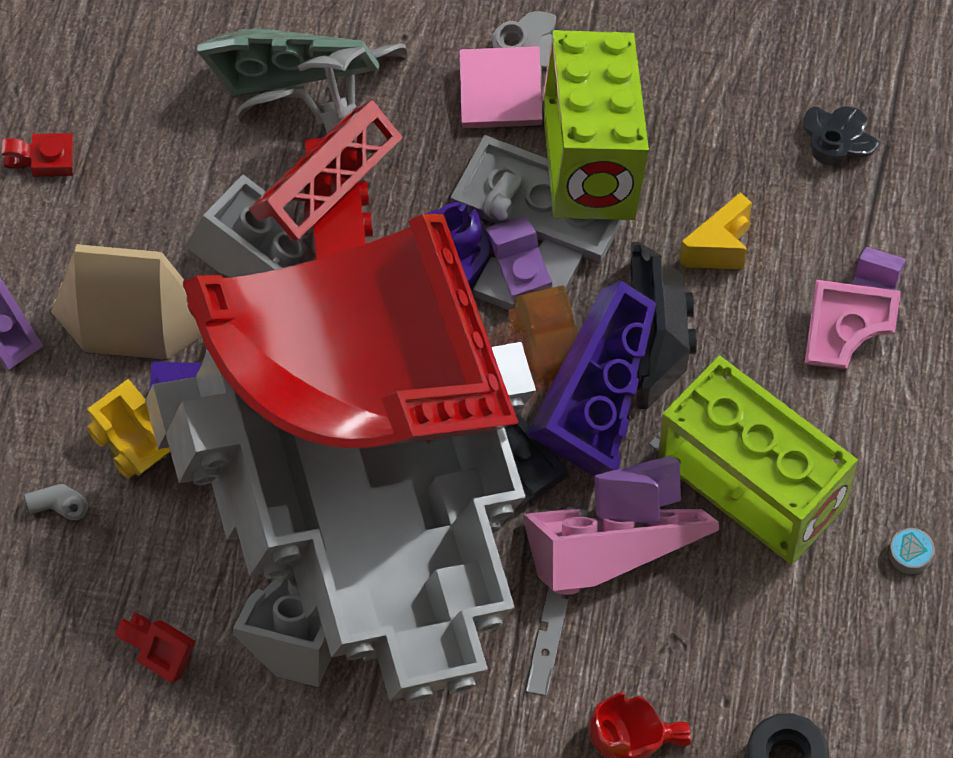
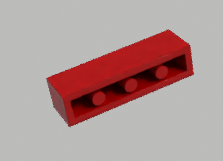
[305,138,373,259]

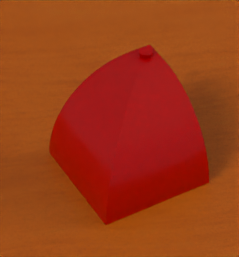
[182,214,518,448]

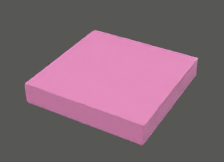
[460,46,542,129]

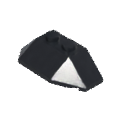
[630,242,697,409]

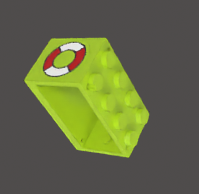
[542,30,649,220]
[658,355,858,565]

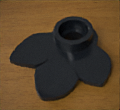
[803,106,880,165]

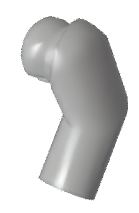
[483,172,521,220]
[25,484,88,520]

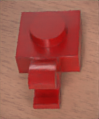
[2,133,74,177]
[115,613,196,683]

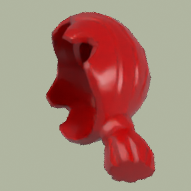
[588,692,691,758]

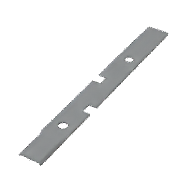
[526,507,588,695]

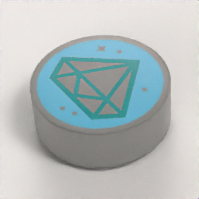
[889,528,935,574]

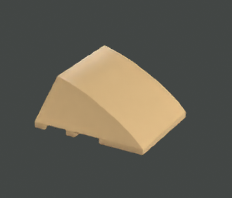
[51,244,201,360]

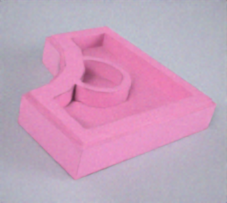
[804,280,901,370]

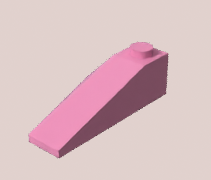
[524,509,719,595]

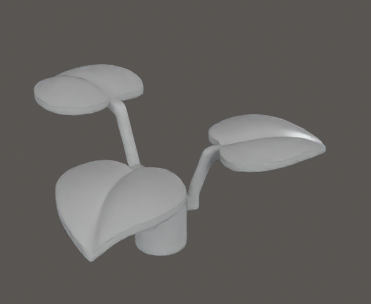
[236,43,407,133]

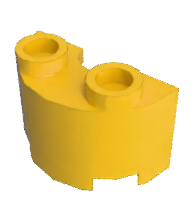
[86,379,171,479]

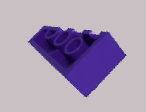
[527,281,656,477]

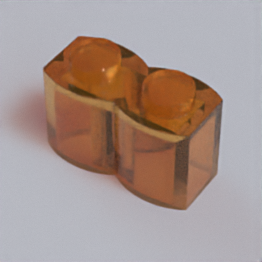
[508,285,578,383]

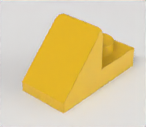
[680,192,752,269]

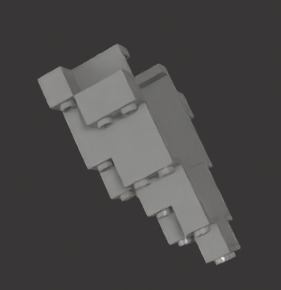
[145,342,536,704]

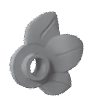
[492,11,556,77]

